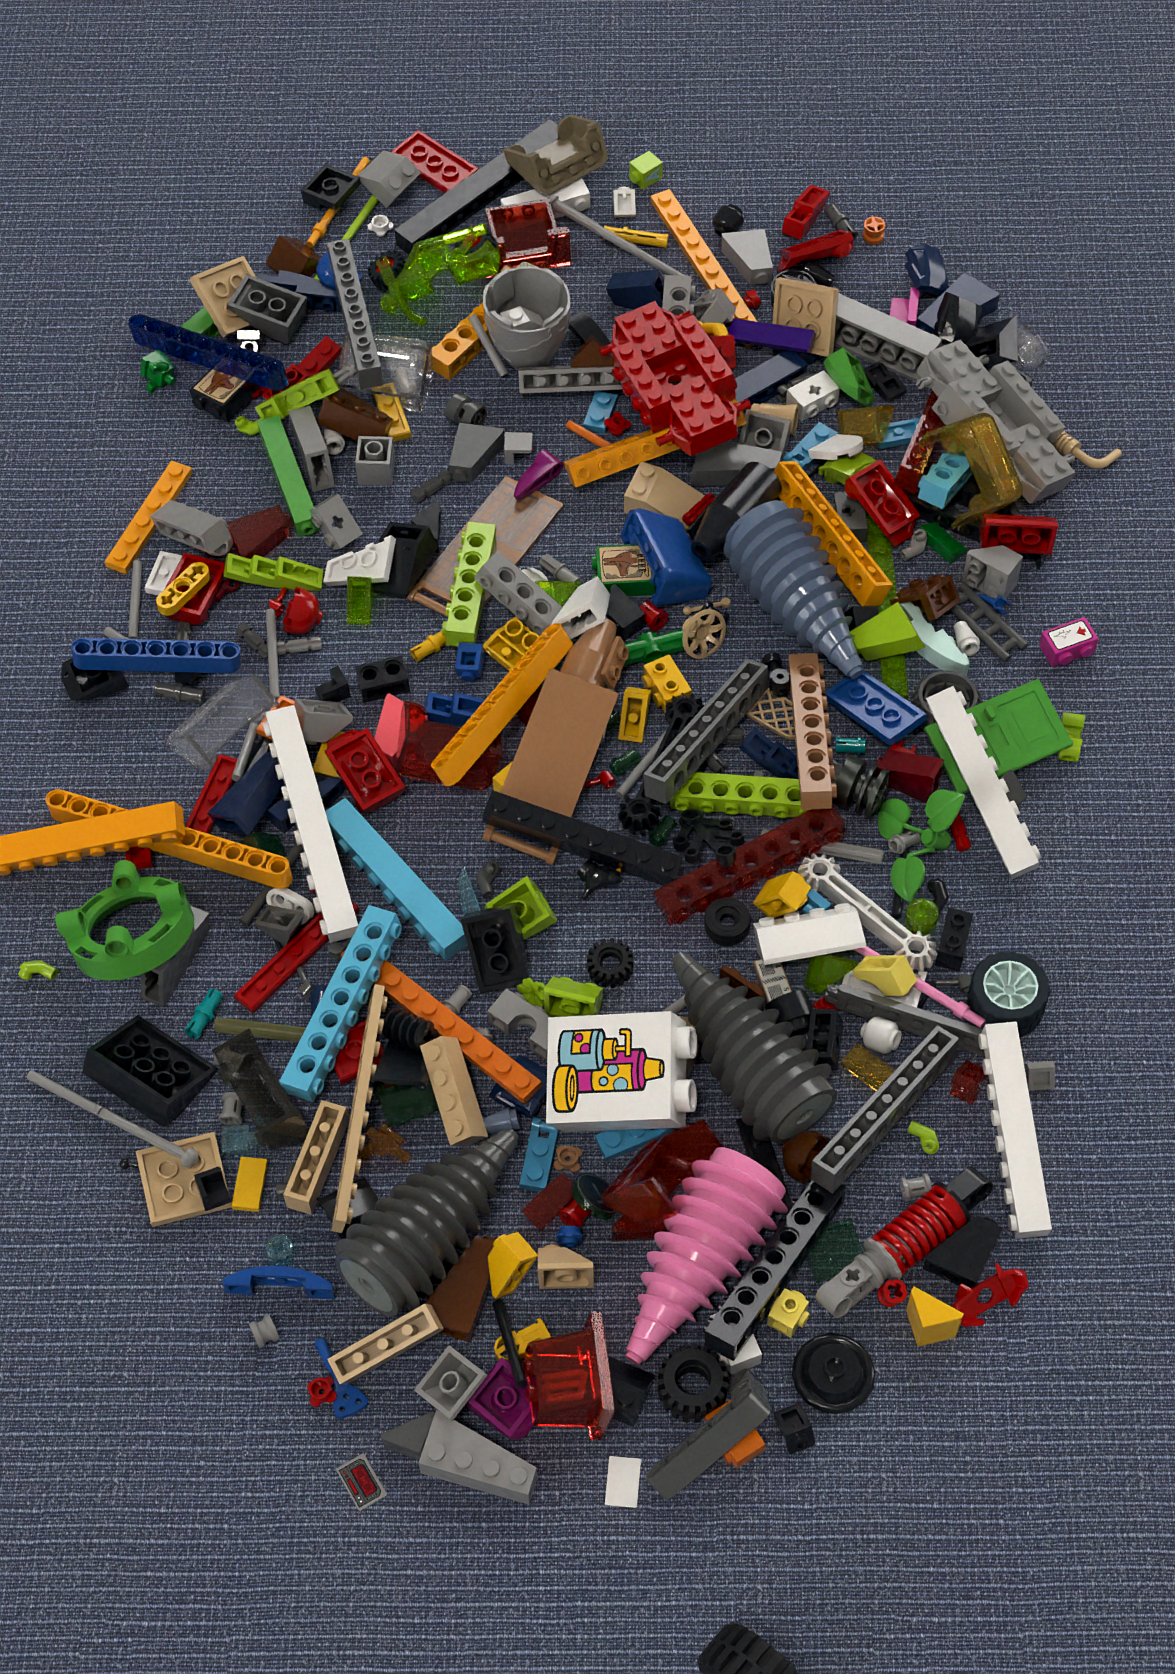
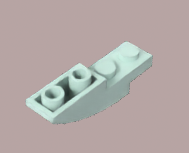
[901,601,970,677]

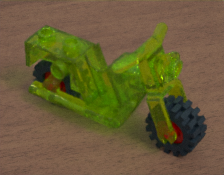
[367,223,500,326]

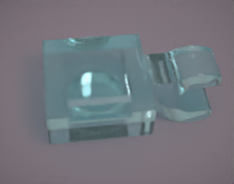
[221,1125,270,1155]

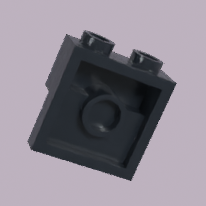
[301,164,361,210]

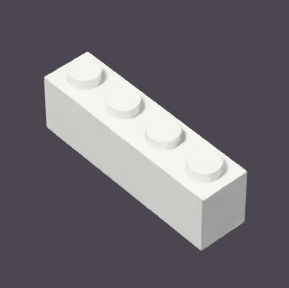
[501,177,590,232]

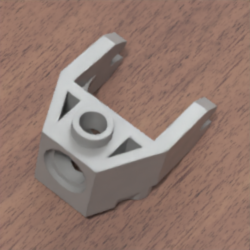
[693,288,736,324]

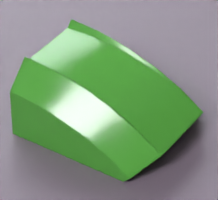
[823,348,875,408]

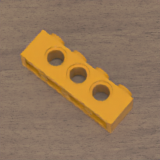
[428,303,492,381]

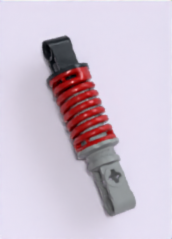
[815,1166,993,1318]

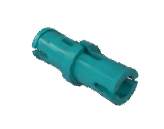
[184,988,224,1039]

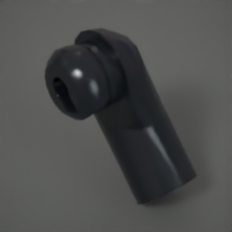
[927,878,949,916]

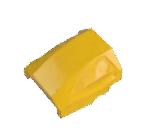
[483,616,539,671]

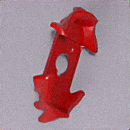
[949,1263,1029,1327]

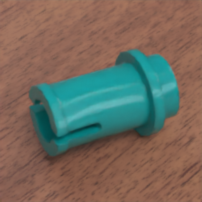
[836,736,866,756]

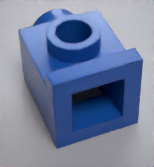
[455,642,486,682]

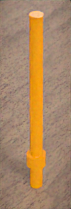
[306,157,370,248]

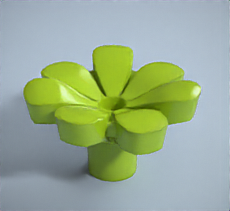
[517,978,545,1008]

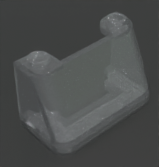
[338,333,434,412]

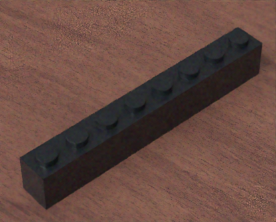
[482,790,683,889]

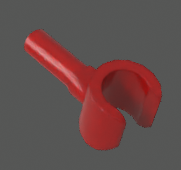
[269,587,287,617]
[582,770,616,789]

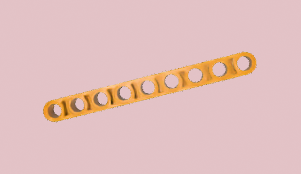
[431,623,573,786]

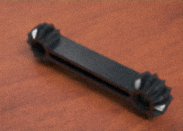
[618,692,704,836]

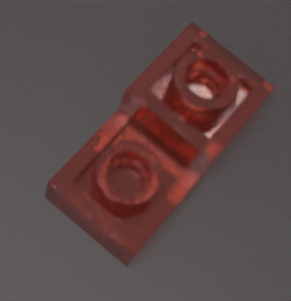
[521,1173,581,1231]

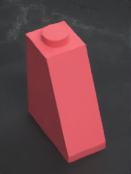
[374,693,429,769]

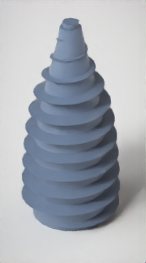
[724,500,864,679]

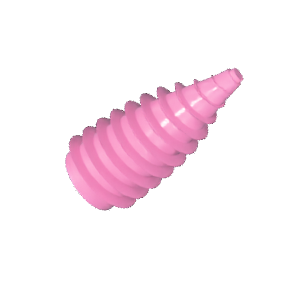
[625,1147,788,1365]

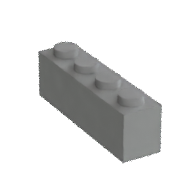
[150,500,231,554]

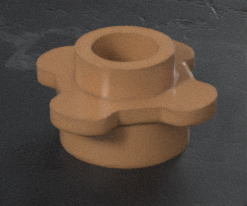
[554,1145,582,1173]

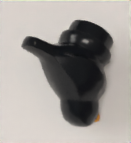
[577,859,621,900]

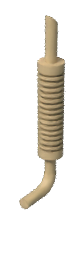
[1052,431,1122,469]

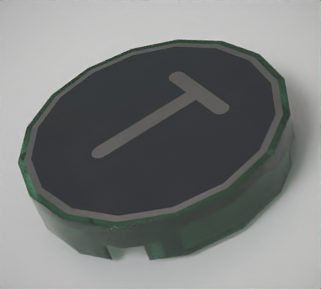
[571,1173,621,1220]

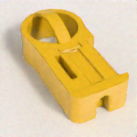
[494,1318,551,1364]

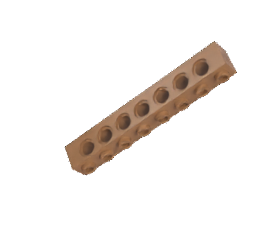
[788,653,837,810]

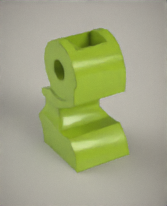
[1058,712,1085,762]

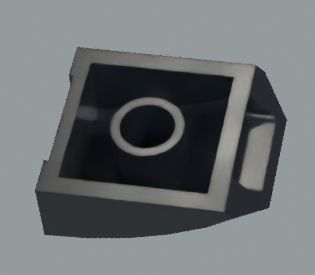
[61,658,129,700]

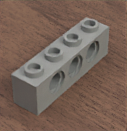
[474,551,563,636]

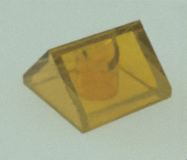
[838,405,894,444]

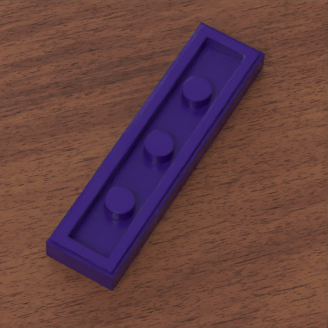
[728,318,816,354]

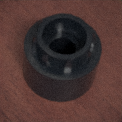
[764,990,813,1038]

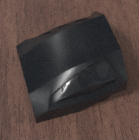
[934,292,982,344]
[316,1178,379,1240]

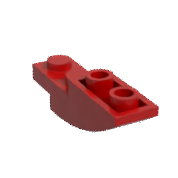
[262,335,344,399]

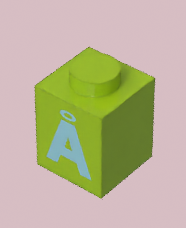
[629,151,663,189]

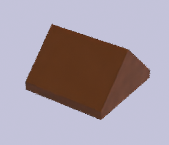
[266,235,321,277]
[570,335,614,368]

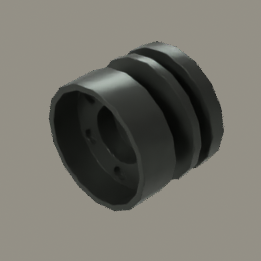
[832,755,891,819]

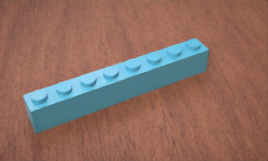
[325,798,467,961]

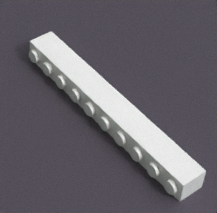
[262,705,358,943]

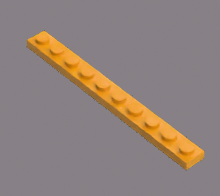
[650,189,757,348]

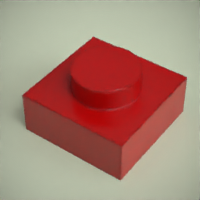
[125,846,153,870]

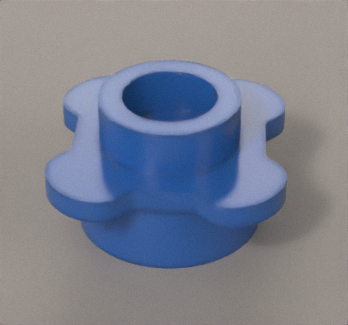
[556,1226,583,1248]

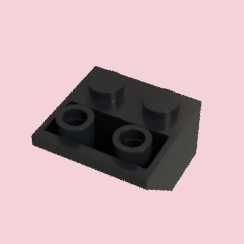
[966,317,1018,370]

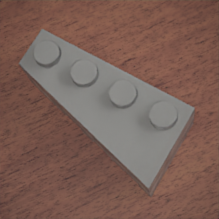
[418,1410,538,1505]

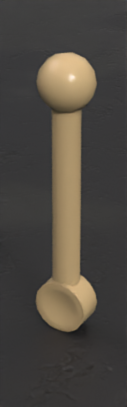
[683,598,730,615]

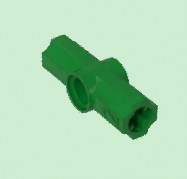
[624,629,684,666]

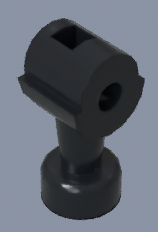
[762,652,790,697]

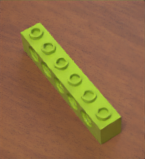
[442,522,496,646]
[670,772,820,820]

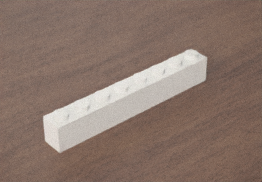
[926,686,1041,879]
[978,1022,1052,1239]

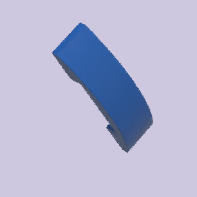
[222,1266,335,1300]

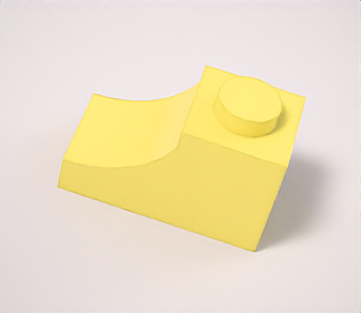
[852,955,917,997]

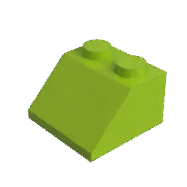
[544,976,603,1017]

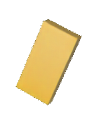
[232,1157,268,1212]

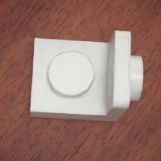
[613,187,636,218]

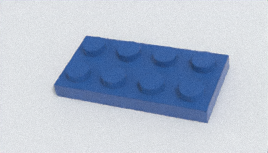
[824,670,927,746]

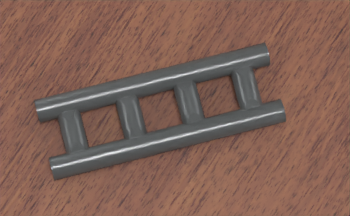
[949,582,1029,663]

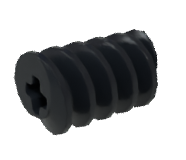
[383,1008,439,1053]

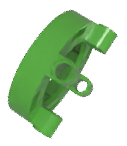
[55,860,194,981]

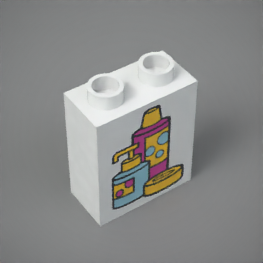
[546,1011,697,1132]

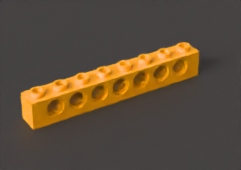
[564,400,746,487]
[773,461,893,606]

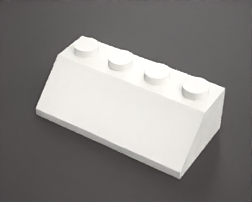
[753,903,866,965]

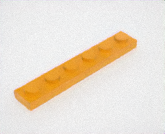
[105,460,193,574]

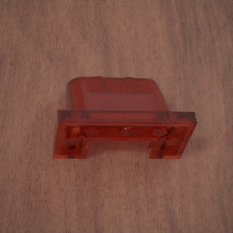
[484,199,571,278]
[523,1311,615,1440]

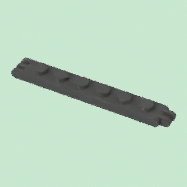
[824,984,985,1057]

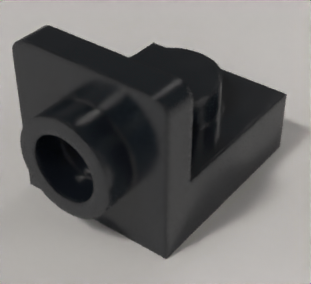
[773,1403,815,1454]

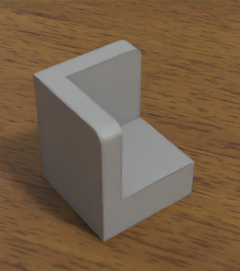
[504,432,533,465]

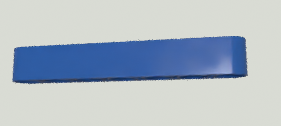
[71,638,241,673]

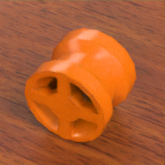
[863,216,885,244]

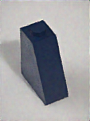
[606,269,664,310]

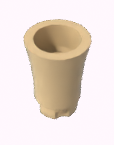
[751,403,799,436]

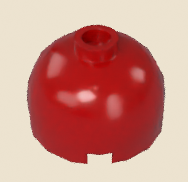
[282,586,323,635]

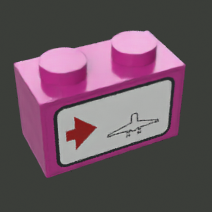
[1039,617,1099,667]

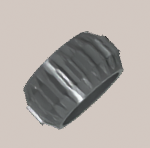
[911,670,983,729]

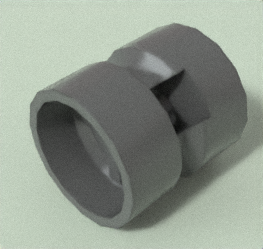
[444,392,487,426]

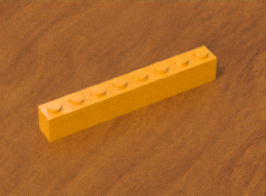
[0,801,185,876]

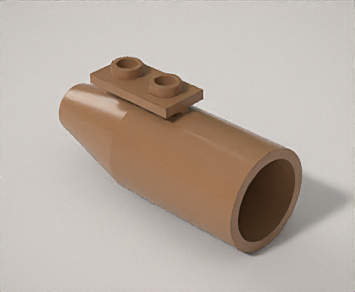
[560,618,629,689]

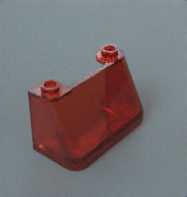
[396,700,502,790]

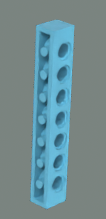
[279,905,402,1102]

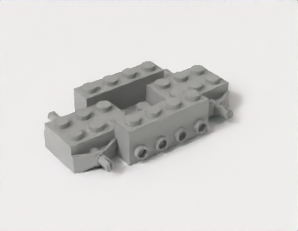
[916,340,1076,504]

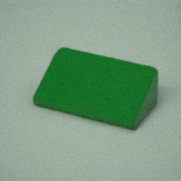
[919,522,968,564]

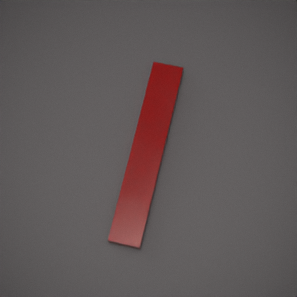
[234,901,359,1014]

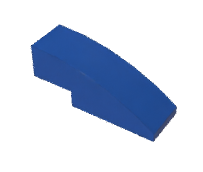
[423,692,485,727]

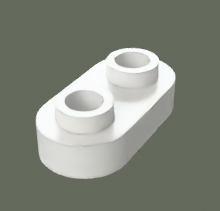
[266,888,314,924]

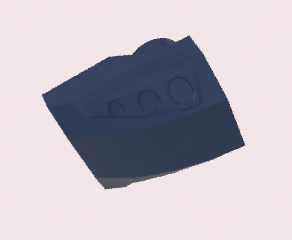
[905,243,949,296]
[489,1055,547,1119]

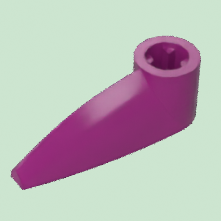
[514,449,564,501]

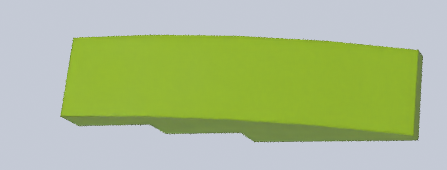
[223,553,323,591]

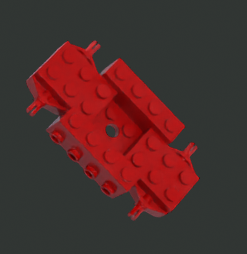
[599,301,752,456]

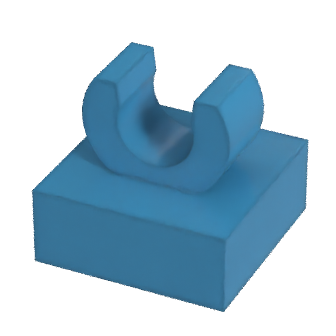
[802,889,831,914]

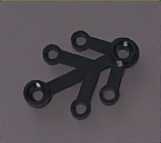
[673,809,745,867]

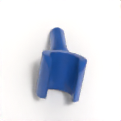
[978,594,1011,615]

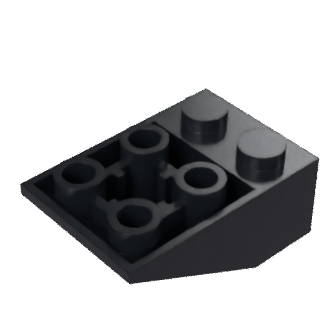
[367,522,438,597]

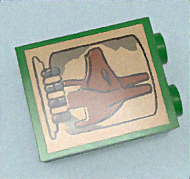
[591,544,655,597]

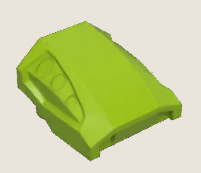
[818,452,876,486]

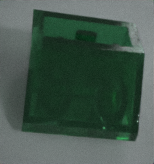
[371,1080,439,1127]

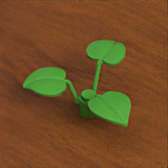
[878,789,965,902]

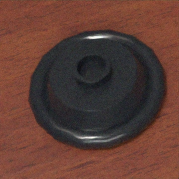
[792,1333,875,1414]

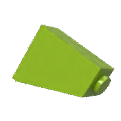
[850,602,925,661]

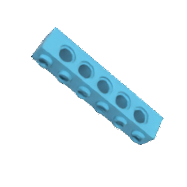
[918,440,981,509]

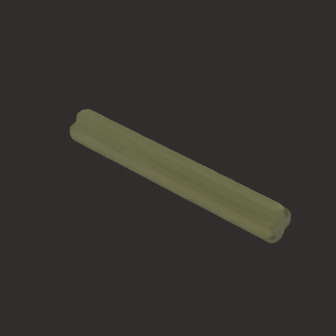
[214,1017,307,1042]

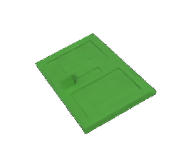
[924,678,1073,794]

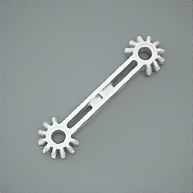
[798,853,937,972]

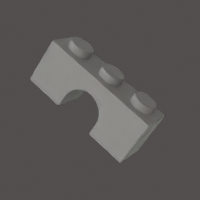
[487,989,549,1061]

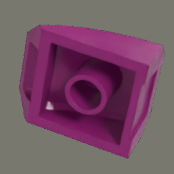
[465,1357,547,1440]

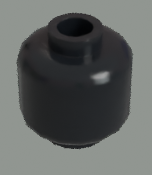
[712,204,744,237]

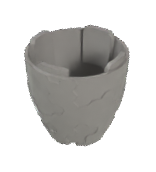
[483,266,571,369]

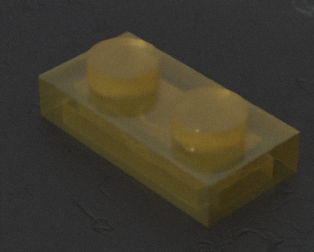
[841,1042,895,1091]

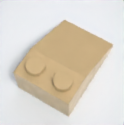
[624,462,705,532]

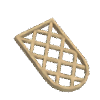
[746,688,795,740]

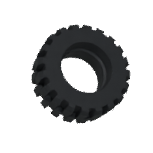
[698,1623,799,1674]

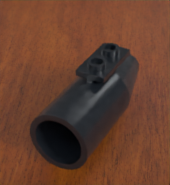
[686,462,782,561]

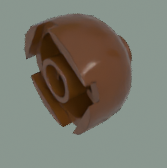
[782,1130,831,1185]

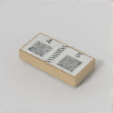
[753,959,792,1003]

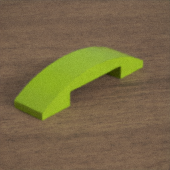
[254,369,340,419]

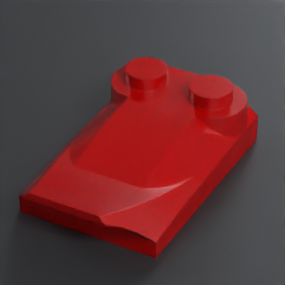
[776,229,854,272]
[845,459,920,547]
[156,552,225,625]
[325,728,406,813]

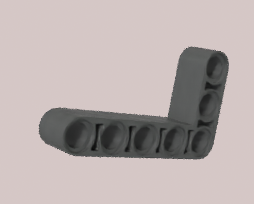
[646,1368,771,1500]

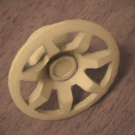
[682,609,726,659]

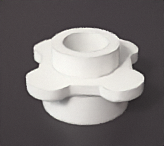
[368,215,394,237]

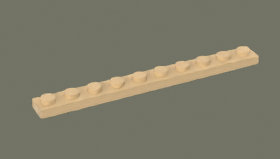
[331,984,388,1233]

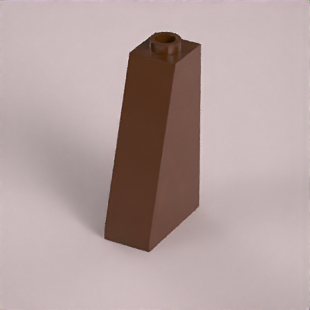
[426,1236,496,1343]

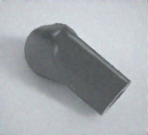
[476,861,499,898]

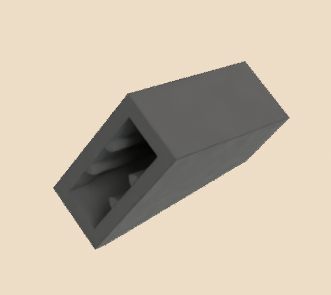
[449,423,505,482]

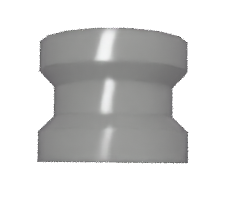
[248,1314,280,1349]

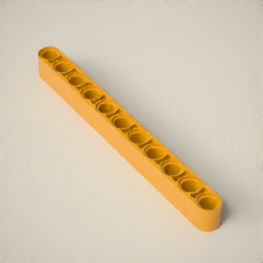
[45,789,293,889]

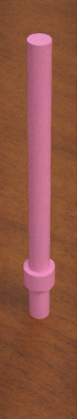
[853,946,986,1028]

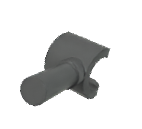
[328,937,352,960]
[297,966,314,999]
[936,974,971,993]
[276,1163,295,1200]

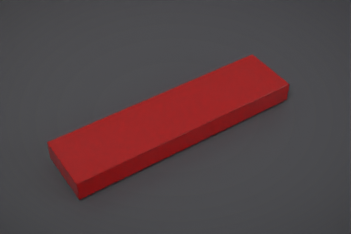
[185,754,238,834]

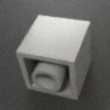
[355,436,395,486]

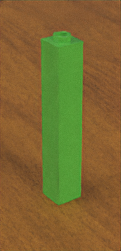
[257,415,320,537]

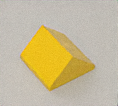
[906,1286,964,1347]

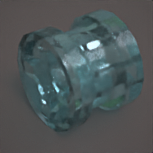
[265,1234,295,1266]

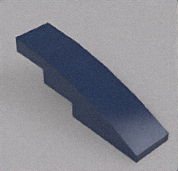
[739,727,799,779]

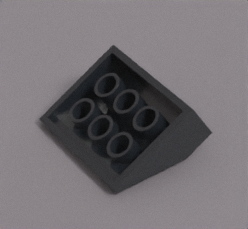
[82,1015,218,1127]

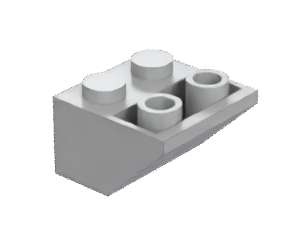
[962,545,1023,599]

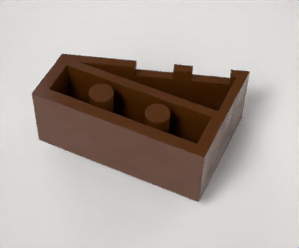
[317,386,393,441]

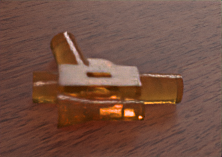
[358,1122,411,1164]

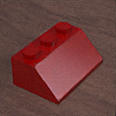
[980,514,1058,555]

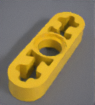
[156,562,210,616]

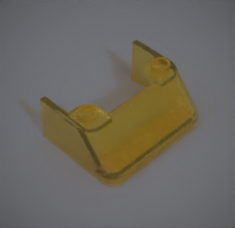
[917,413,1023,529]

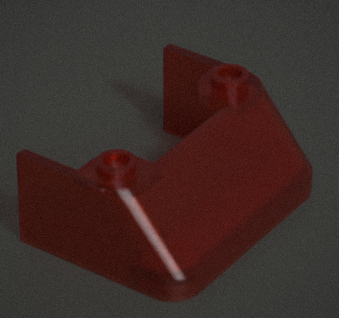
[600,1119,723,1227]

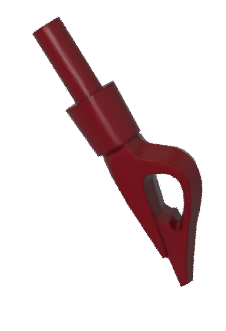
[207,578,239,611]

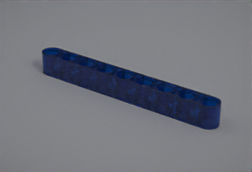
[127,314,289,391]

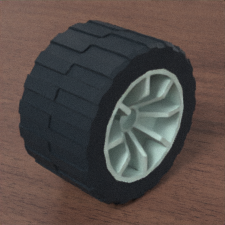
[967,951,1050,1038]

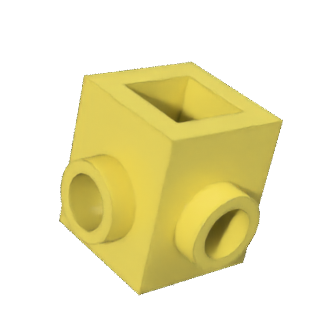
[767,1288,810,1338]

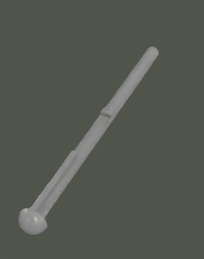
[546,195,693,284]
[27,1070,198,1168]

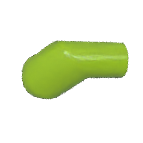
[235,416,266,436]
[18,960,59,980]
[907,1120,939,1154]

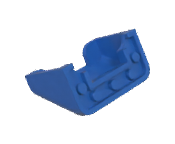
[620,508,712,606]

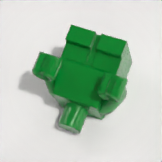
[140,349,177,393]

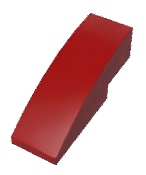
[781,185,830,240]

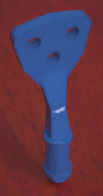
[315,1338,368,1419]

